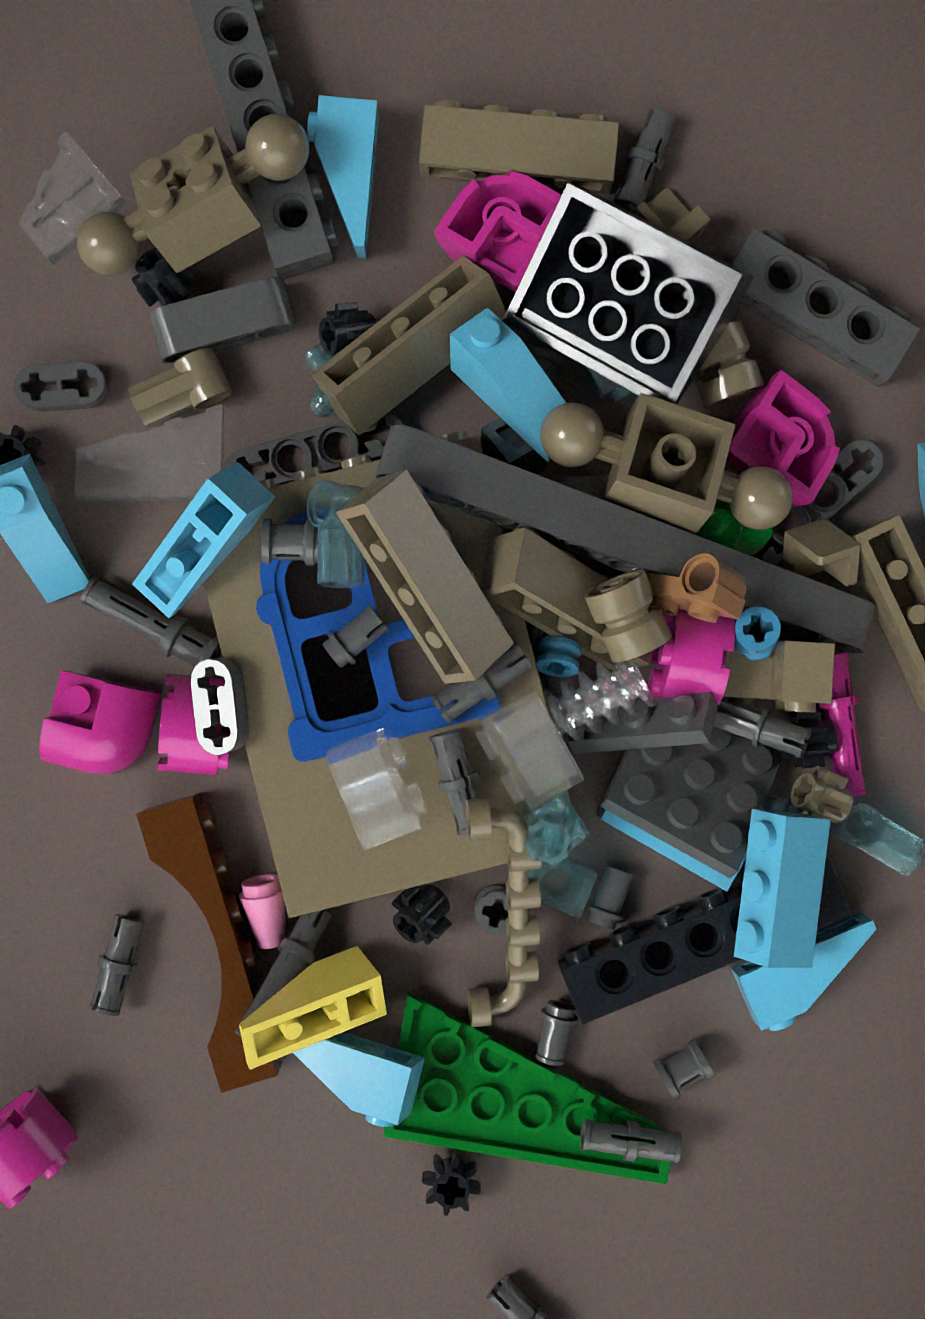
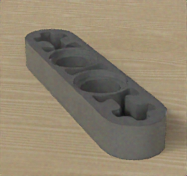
[223,412,403,485]
[758,439,884,566]

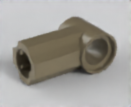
[128,347,233,428]

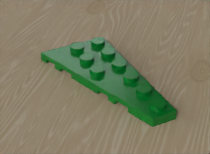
[383,991,672,1185]

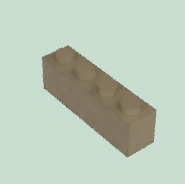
[419,100,619,195]
[311,255,506,435]
[335,469,514,684]
[849,515,925,712]
[480,528,653,672]

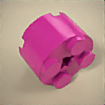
[647,609,735,705]
[158,673,230,775]
[0,1087,78,1209]

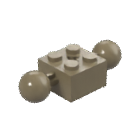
[77,114,309,276]
[540,392,793,535]

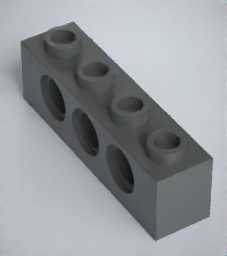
[731,228,920,387]

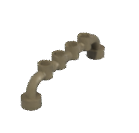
[465,797,542,1028]

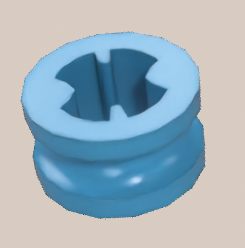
[536,636,582,677]

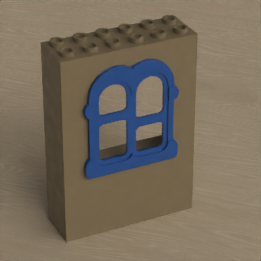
[204,431,581,918]

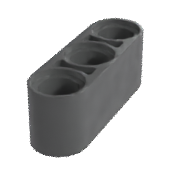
[149,277,296,363]

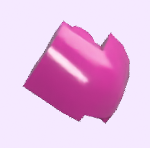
[434,170,562,293]
[726,370,840,507]
[39,670,162,775]

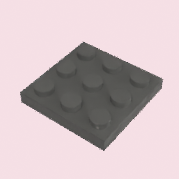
[600,726,783,878]

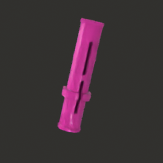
[819,651,866,797]

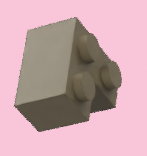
[724,640,835,712]

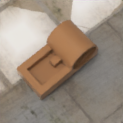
[645,553,746,623]

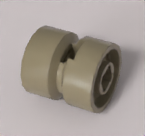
[697,321,764,409]
[584,569,672,662]

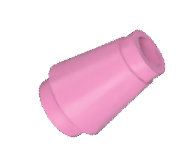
[239,874,286,949]

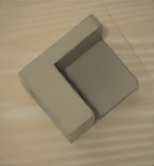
[633,188,711,243]
[782,518,861,586]

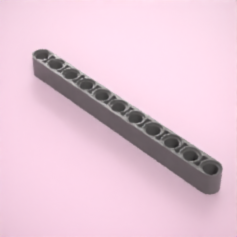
[375,425,876,654]

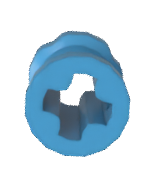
[734,606,781,661]

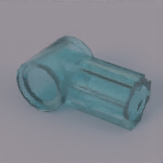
[307,480,365,589]
[525,790,590,866]
[829,800,925,877]

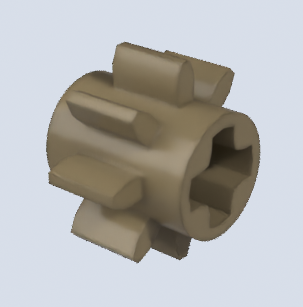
[791,766,853,823]

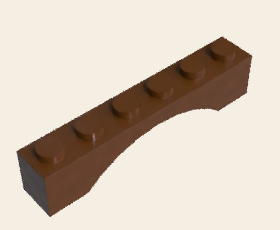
[136,793,286,1093]

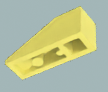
[239,946,387,1070]

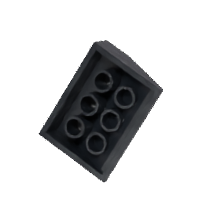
[503,183,754,404]

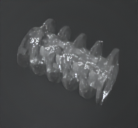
[543,658,656,745]

